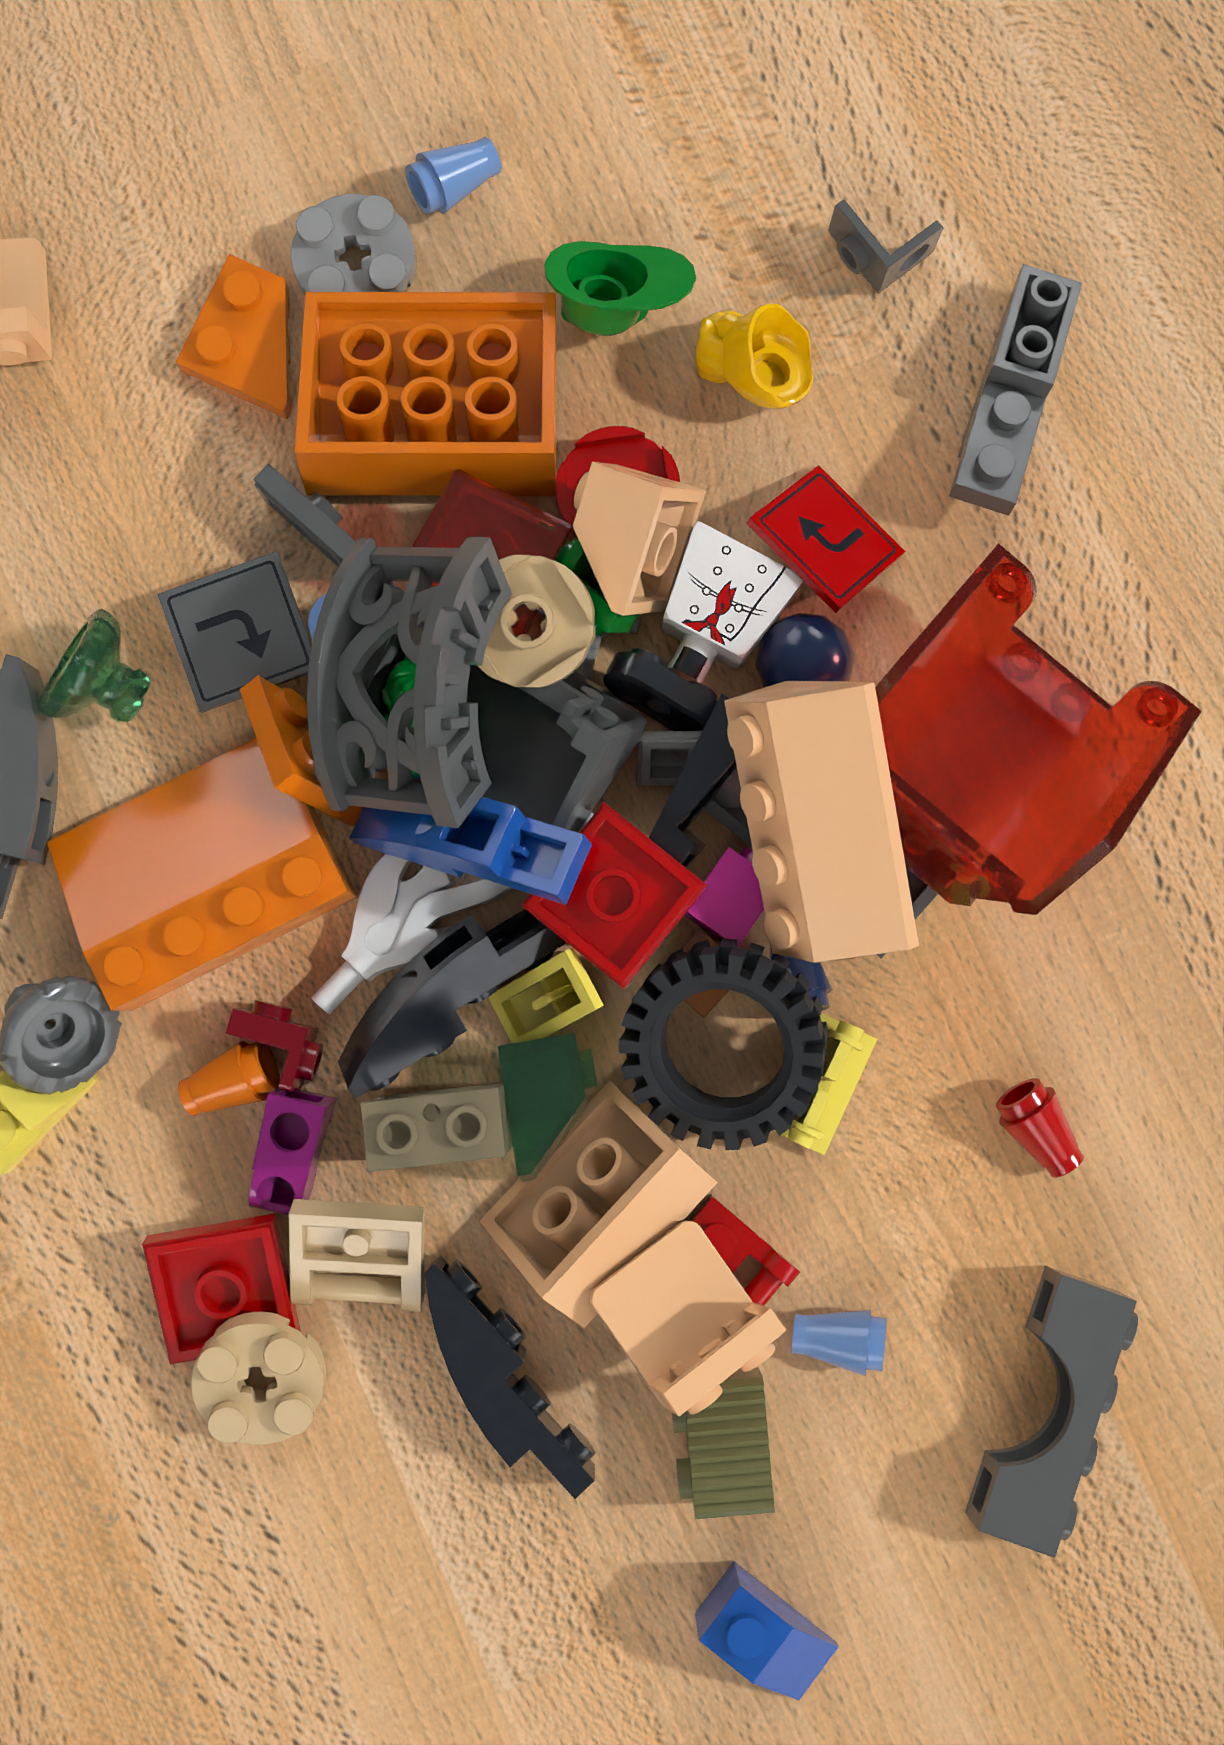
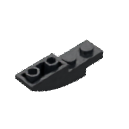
[338,909,566,1099]
[425,1255,596,1499]

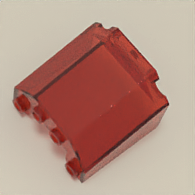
[875,543,1202,915]

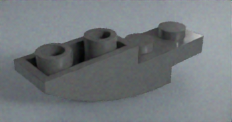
[949,264,1082,516]
[0,654,58,919]

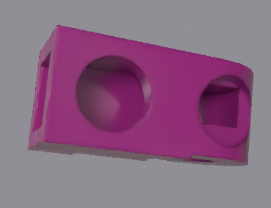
[249,1088,337,1215]

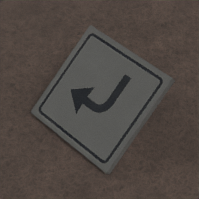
[157,551,312,713]

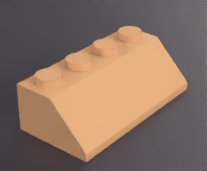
[724,681,919,963]

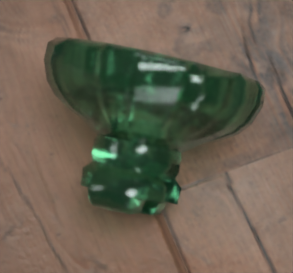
[37,609,151,723]

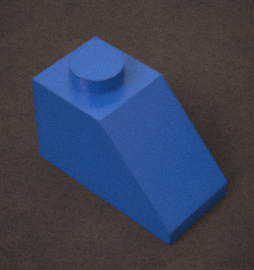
[695,1561,839,1700]

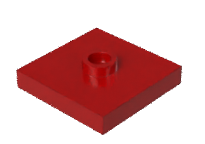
[521,802,708,989]
[142,1213,301,1365]

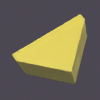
[488,947,604,1052]

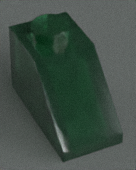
[498,1033,598,1182]

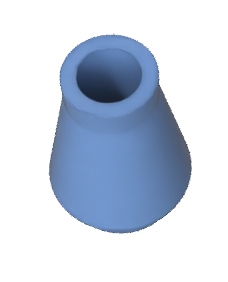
[405,137,502,214]
[792,1310,887,1376]

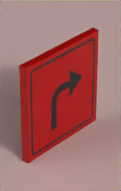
[746,465,906,613]

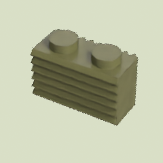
[672,1367,775,1519]

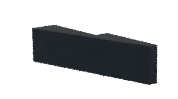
[649,693,737,868]

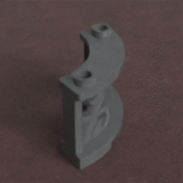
[307,537,512,828]

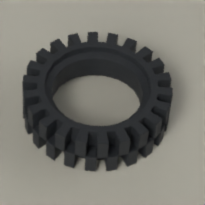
[619,939,828,1151]

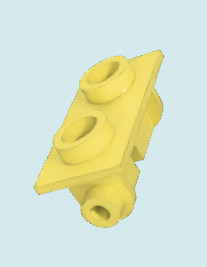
[773,1013,878,1156]

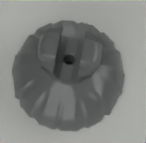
[0,976,122,1095]

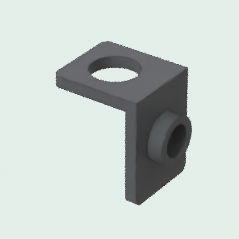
[828,200,944,294]

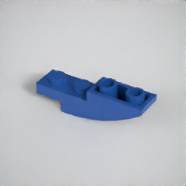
[349,797,592,905]

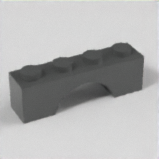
[965,1265,1138,1558]

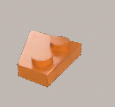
[175,254,291,419]
[240,675,363,827]

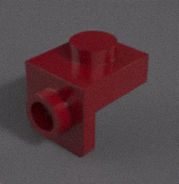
[226,999,323,1092]

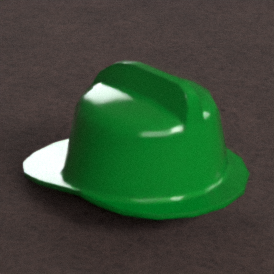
[544,241,696,336]

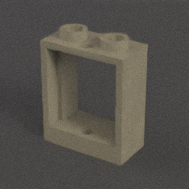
[360,1082,514,1172]

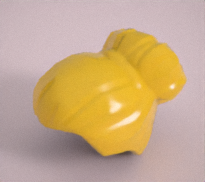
[695,304,813,409]

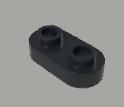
[603,648,718,731]

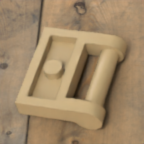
[289,1199,425,1312]

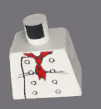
[662,521,803,683]

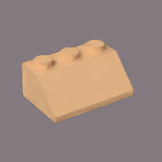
[479,1080,718,1328]

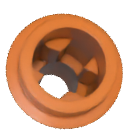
[178,1041,280,1116]

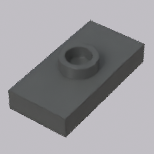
[253,463,356,567]

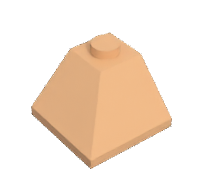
[573,462,706,616]

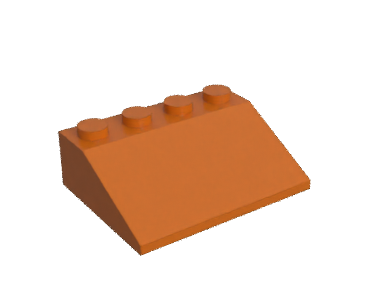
[294,292,557,496]
[47,738,358,1011]

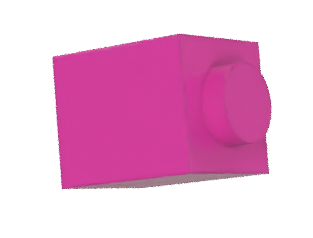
[684,847,764,948]

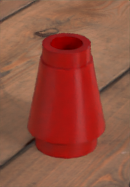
[996,1078,1084,1178]

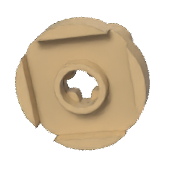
[477,555,595,688]
[191,1312,326,1445]

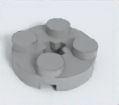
[291,194,417,295]

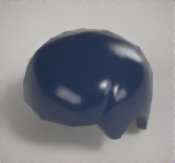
[755,613,854,688]

